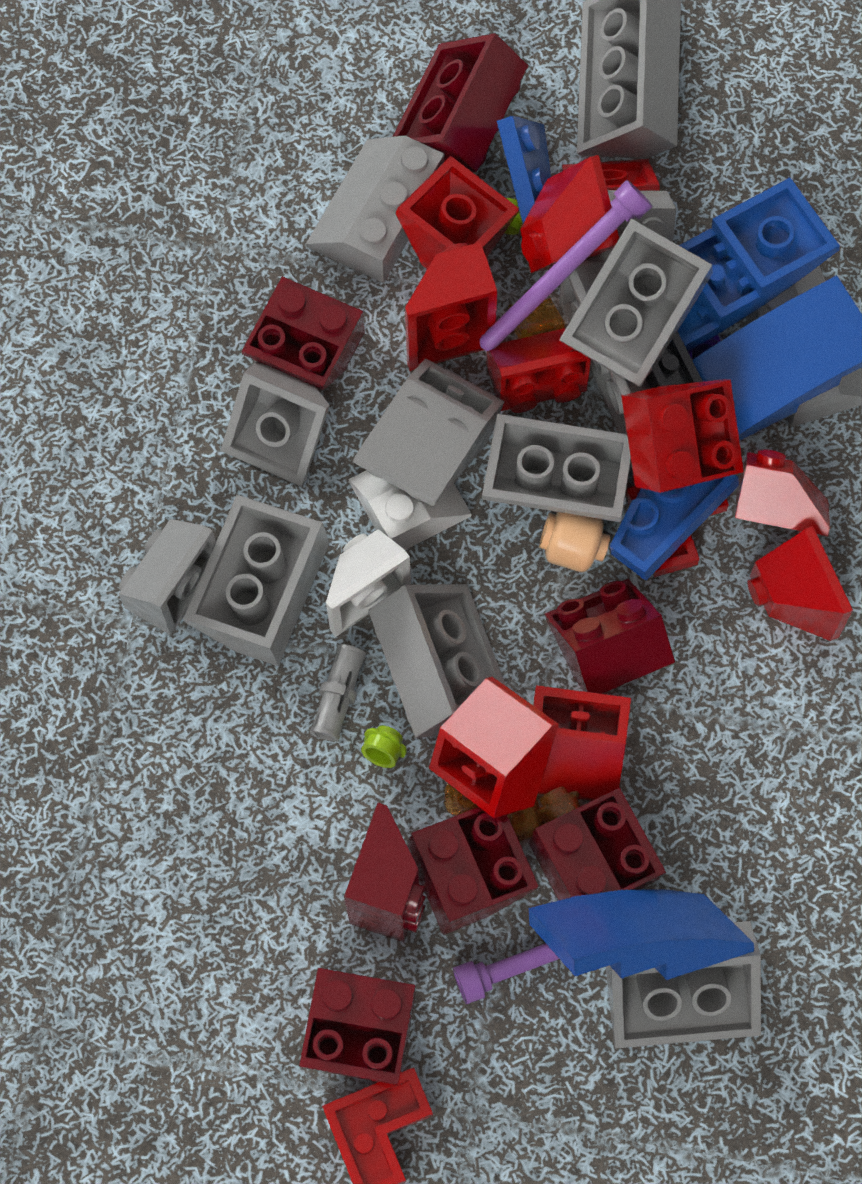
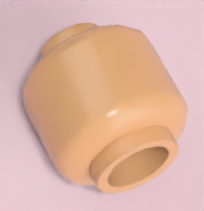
[539,512,610,572]

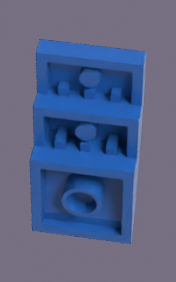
[678,178,840,351]
[692,275,862,441]
[529,889,754,980]

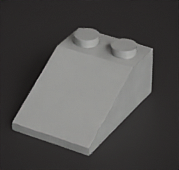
[560,218,713,387]

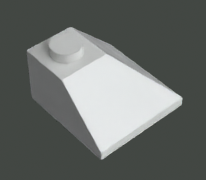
[348,470,472,550]
[326,529,411,637]

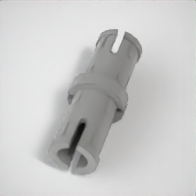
[310,644,366,742]

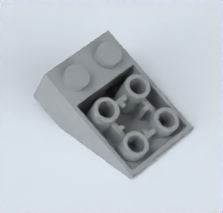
[353,358,505,507]

